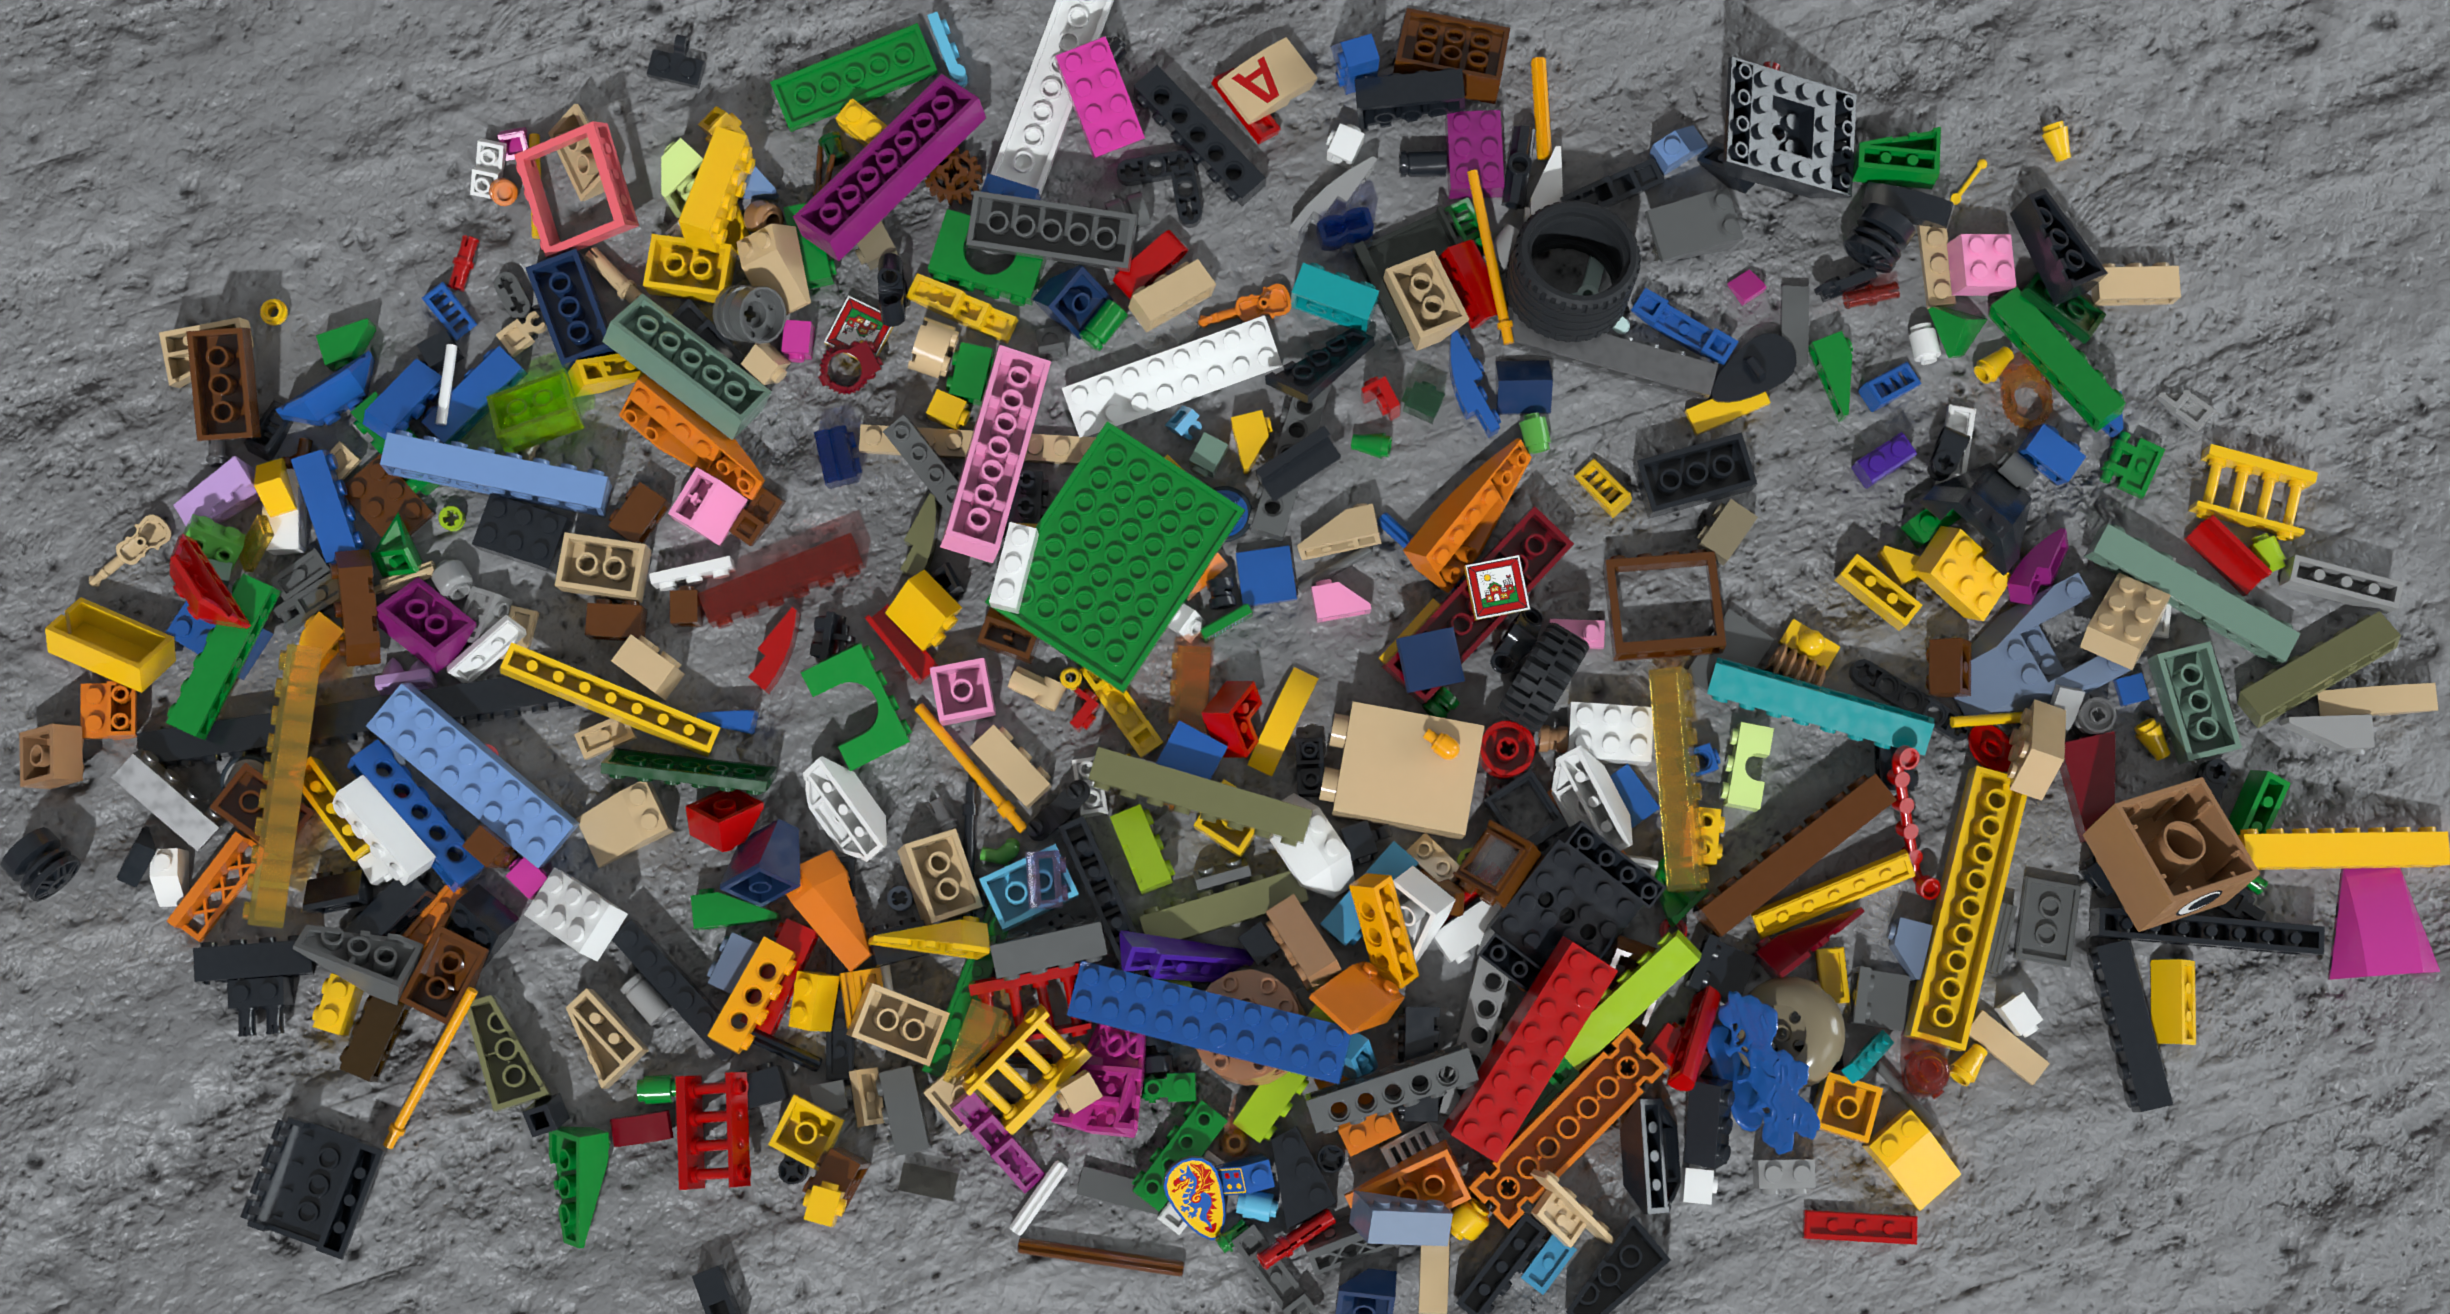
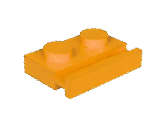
[839,967,883,1029]

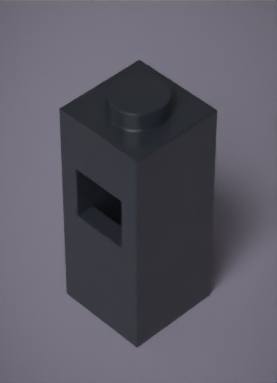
[692,1264,741,1314]

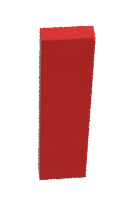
[1802,1210,1918,1245]

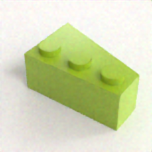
[1110,804,1175,895]

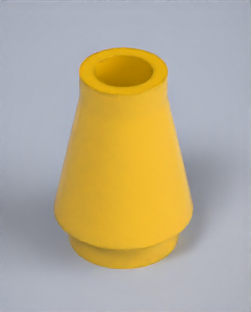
[2041,121,2071,163]
[1974,346,2014,384]
[2134,718,2171,761]
[1949,1043,1988,1086]

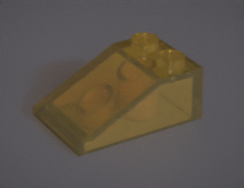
[943,999,1012,1085]

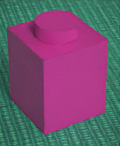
[781,320,815,363]
[506,857,549,900]

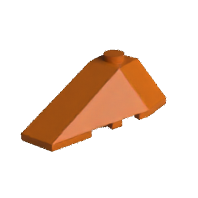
[786,850,873,972]

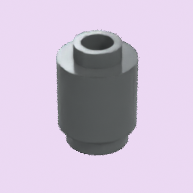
[1997,450,2039,490]

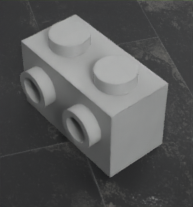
[1752,1159,1816,1194]

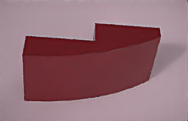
[610,1110,674,1147]

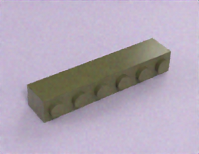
[2237,611,2401,728]
[1139,866,1309,940]

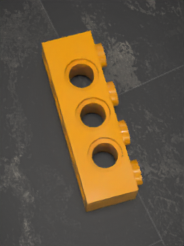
[1349,873,1419,989]
[707,936,797,1055]

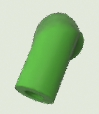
[980,838,1020,865]

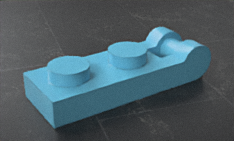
[927,12,968,87]

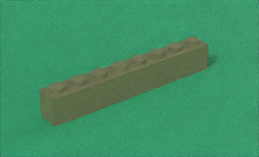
[1088,747,1313,847]

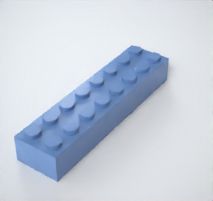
[380,430,612,518]
[366,682,580,868]

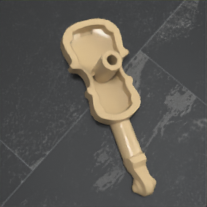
[89,514,172,587]

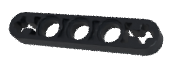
[1849,659,1972,742]

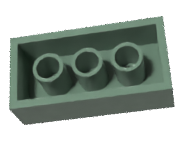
[2147,641,2242,765]

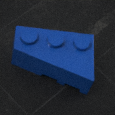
[1330,33,1380,95]

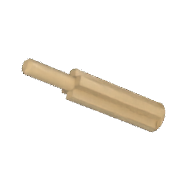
[373,560,436,595]

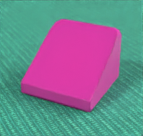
[497,127,529,161]
[1727,269,1767,306]

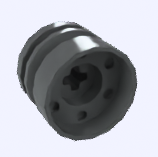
[713,285,786,344]

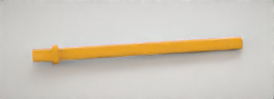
[1467,170,1514,345]
[383,987,478,1149]

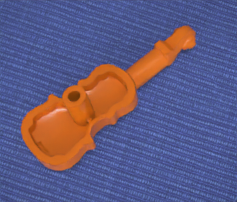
[1198,284,1291,328]

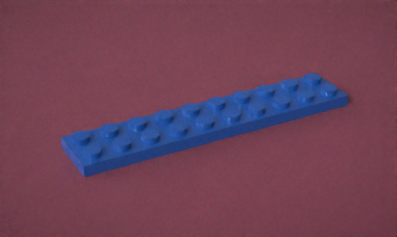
[1067,961,1352,1084]

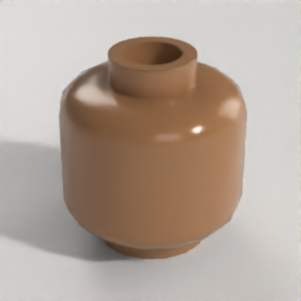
[744,200,784,233]

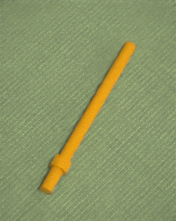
[914,703,1027,834]

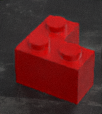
[1201,681,1263,758]

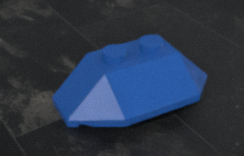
[275,351,375,427]

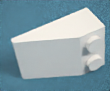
[1393,866,1456,964]

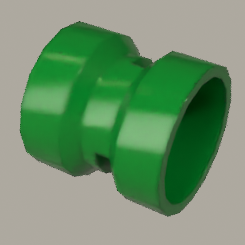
[1422,686,1460,718]

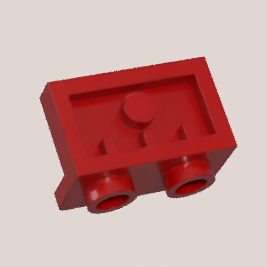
[1361,376,1400,421]

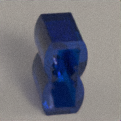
[1316,207,1374,251]

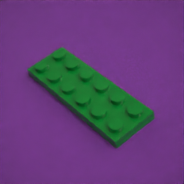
[770,23,938,132]

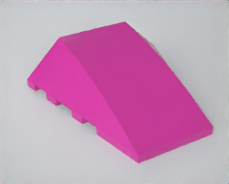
[2328,868,2440,980]
[1051,1024,1146,1138]

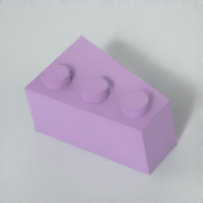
[173,456,260,526]

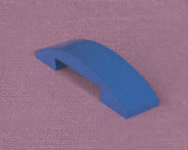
[1631,288,1739,365]

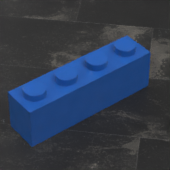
[421,346,528,445]
[291,449,365,563]

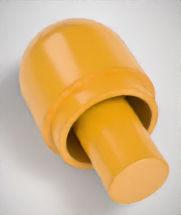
[1423,728,1460,760]

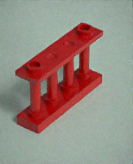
[968,961,1092,1053]
[675,1072,751,1190]

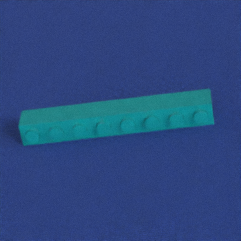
[1707,657,1935,756]

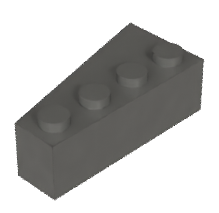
[990,917,1107,981]

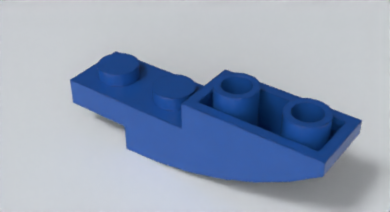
[1449,330,1501,438]

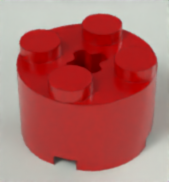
[1479,721,1535,779]

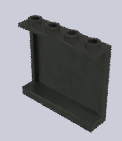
[1352,205,1464,347]

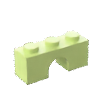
[1720,722,1774,812]

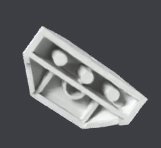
[1551,745,1633,851]
[803,756,887,862]
[1269,793,1355,899]

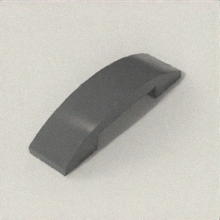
[1231,1224,1320,1314]

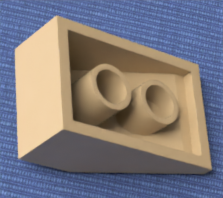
[736,223,811,315]
[576,781,674,868]

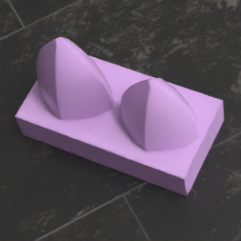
[375,657,437,696]

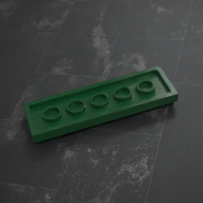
[601,748,778,795]

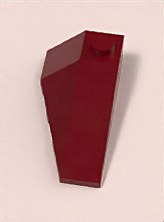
[1752,907,1865,979]

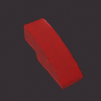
[748,607,800,694]

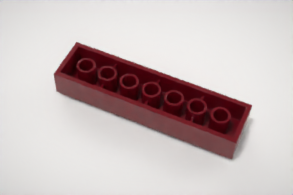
[1382,506,1574,704]

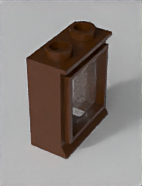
[1453,820,1542,909]

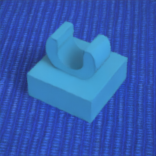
[1165,405,1202,440]

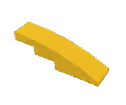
[906,273,1019,344]

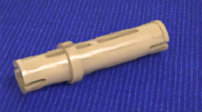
[584,247,642,304]

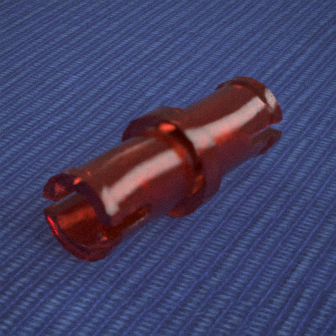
[1842,281,1900,309]

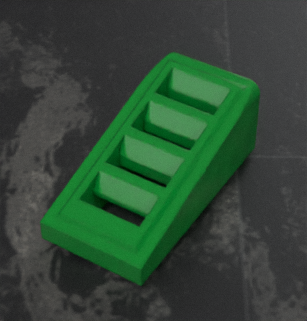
[1444,197,1484,254]

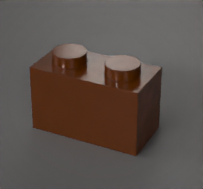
[608,482,671,544]
[585,599,647,641]
[1926,638,1971,698]
[462,825,519,868]

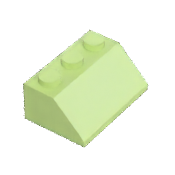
[661,138,703,220]

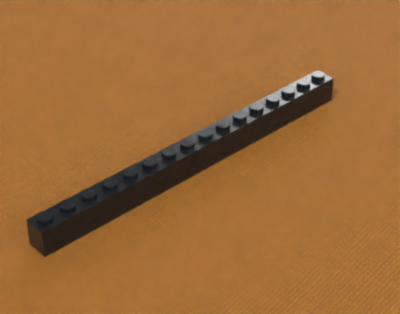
[136,667,576,769]

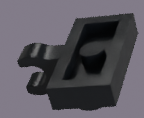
[646,34,706,89]

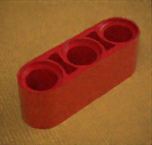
[1113,230,1188,300]

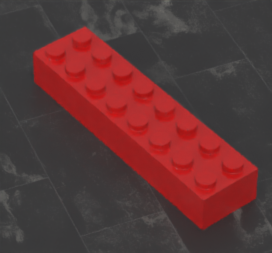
[1443,936,1618,1163]

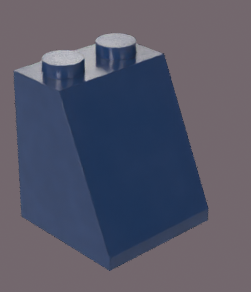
[720,819,801,907]

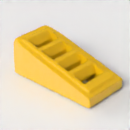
[1574,458,1632,518]

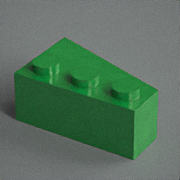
[1853,127,1941,189]

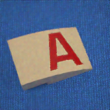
[1217,37,1317,125]

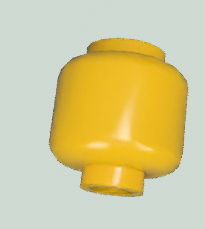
[1450,1198,1490,1241]

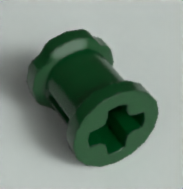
[818,131,850,167]

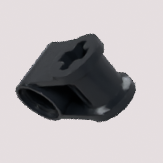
[1927,426,1970,481]
[2194,759,2231,804]

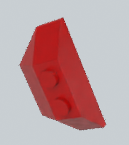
[170,534,251,629]

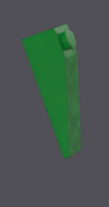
[549,1126,610,1249]

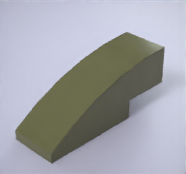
[900,493,939,578]

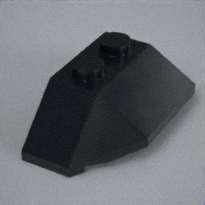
[1620,1098,1681,1214]

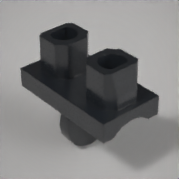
[810,611,856,660]

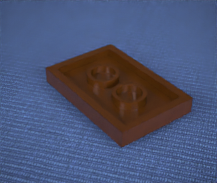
[344,454,435,537]

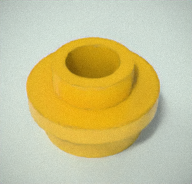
[260,299,288,326]

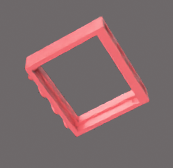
[514,121,639,257]

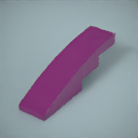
[949,1092,1046,1194]

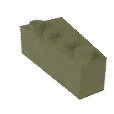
[466,995,552,1112]

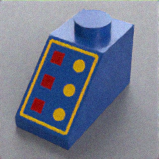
[1215,1153,1275,1195]

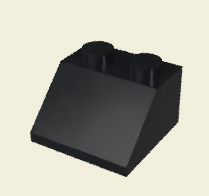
[303,866,374,915]

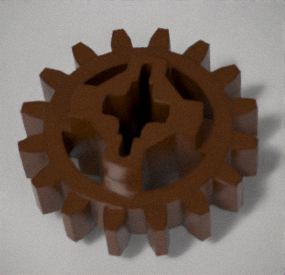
[925,147,983,206]

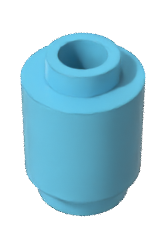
[1236,1191,1279,1222]

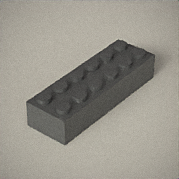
[966,191,1138,272]

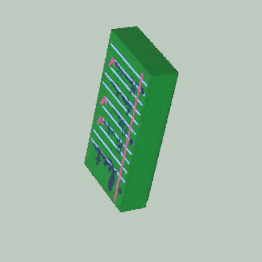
[1200,604,1253,643]

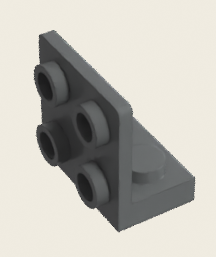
[1847,966,1910,1031]

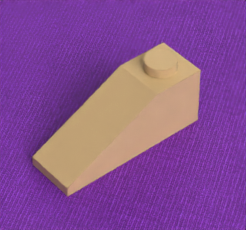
[1297,503,1382,561]

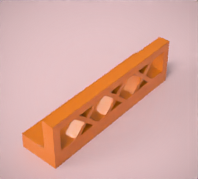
[166,831,270,942]

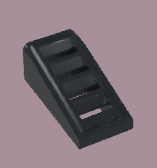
[244,400,294,462]

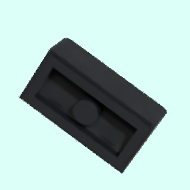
[117,826,156,887]

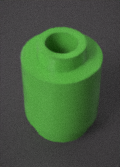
[1519,413,1551,454]

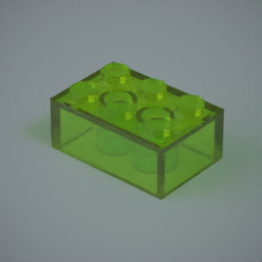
[486,369,585,453]

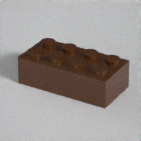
[186,328,261,441]

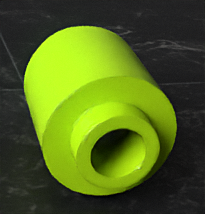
[2248,533,2286,572]

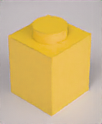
[926,389,971,430]

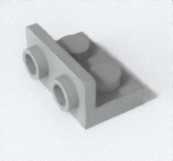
[462,586,513,644]

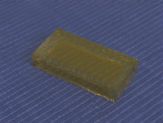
[239,514,274,572]

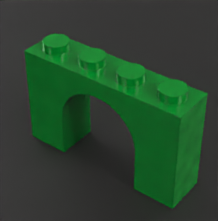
[928,209,1047,306]
[801,641,912,771]

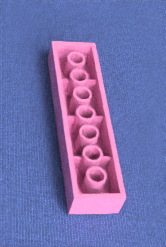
[940,345,1051,563]

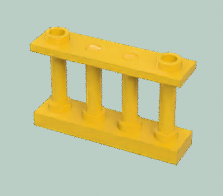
[2188,444,2318,541]
[961,1004,1092,1136]

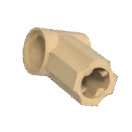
[1007,666,1066,712]

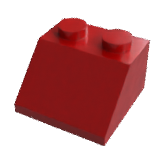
[685,789,764,852]

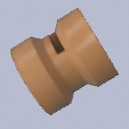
[1538,725,1568,753]

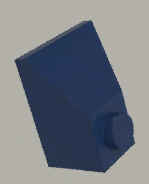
[1033,265,1114,340]
[1335,1268,1397,1314]

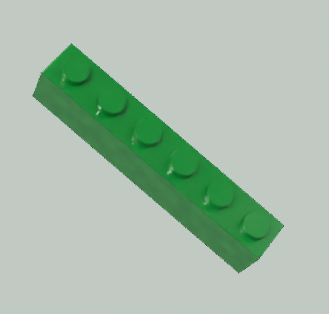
[1988,287,2126,432]
[166,573,281,740]

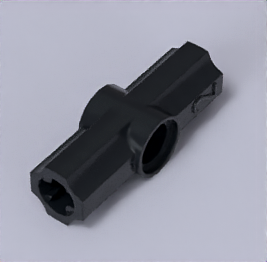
[1501,125,1536,210]

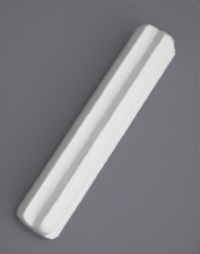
[1010,1160,1068,1235]

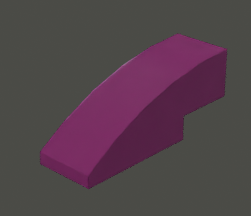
[2007,528,2069,605]

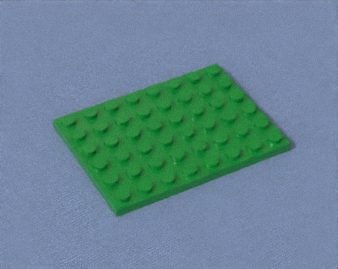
[985,421,1245,694]

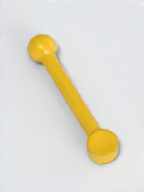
[1950,159,1987,205]

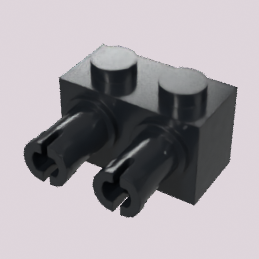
[1007,470,1049,526]
[227,976,295,1037]

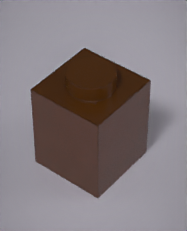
[670,586,702,627]

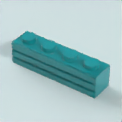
[1841,1030,1894,1084]

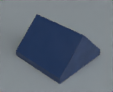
[1495,360,1553,415]

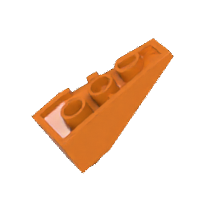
[1344,1139,1472,1209]

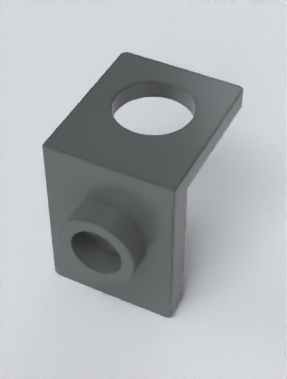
[1035,325,1067,362]

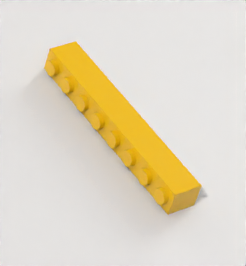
[500,642,720,758]
[2238,827,2450,870]

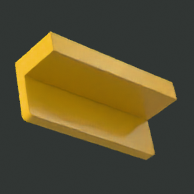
[2150,959,2196,1045]

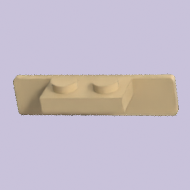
[1530,1169,1616,1248]

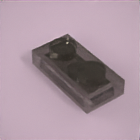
[898,1162,960,1202]

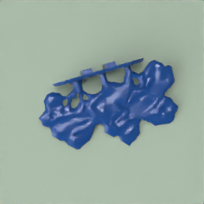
[1707,991,1821,1155]

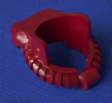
[818,339,884,395]

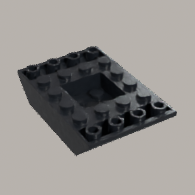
[1723,56,1857,198]

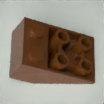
[977,607,1040,664]

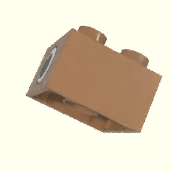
[2083,777,2260,932]

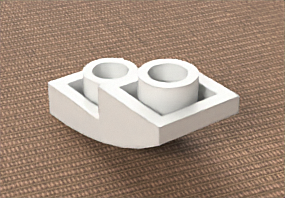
[470,138,507,199]
[1072,756,1109,818]

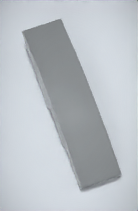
[1289,156,1377,239]

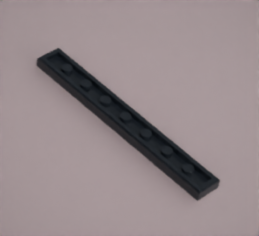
[826,857,855,1080]

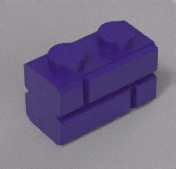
[1851,432,1917,489]

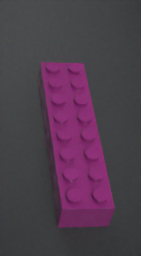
[793,74,986,261]

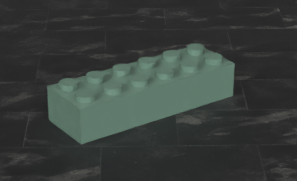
[602,293,772,440]

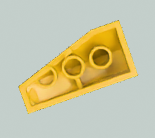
[868,916,990,960]

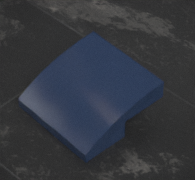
[1396,627,1465,693]

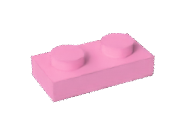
[1549,619,1605,649]

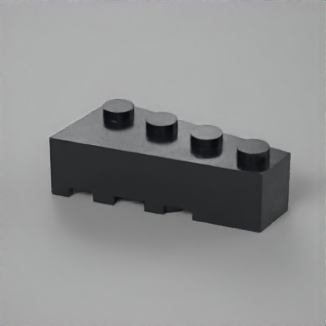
[2010,188,2108,306]

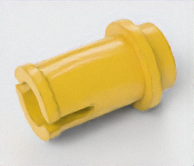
[1060,667,1082,690]

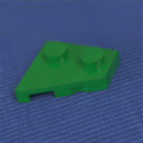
[1654,851,1709,927]

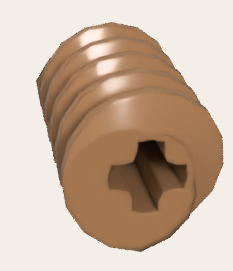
[1765,643,1826,686]

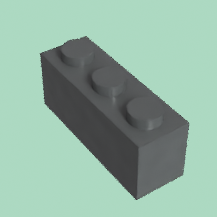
[876,1065,932,1156]

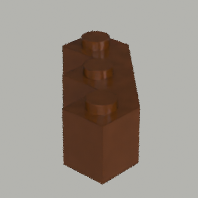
[330,549,381,667]

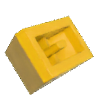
[254,458,298,518]
[1877,545,1920,587]

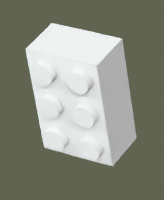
[1567,702,1654,766]
[524,867,628,962]

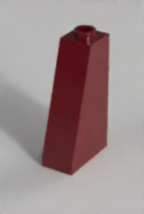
[2059,731,2116,843]

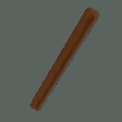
[1017,1238,1184,1277]

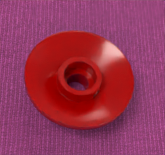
[1968,725,2012,773]

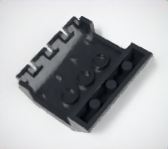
[240,1116,385,1260]

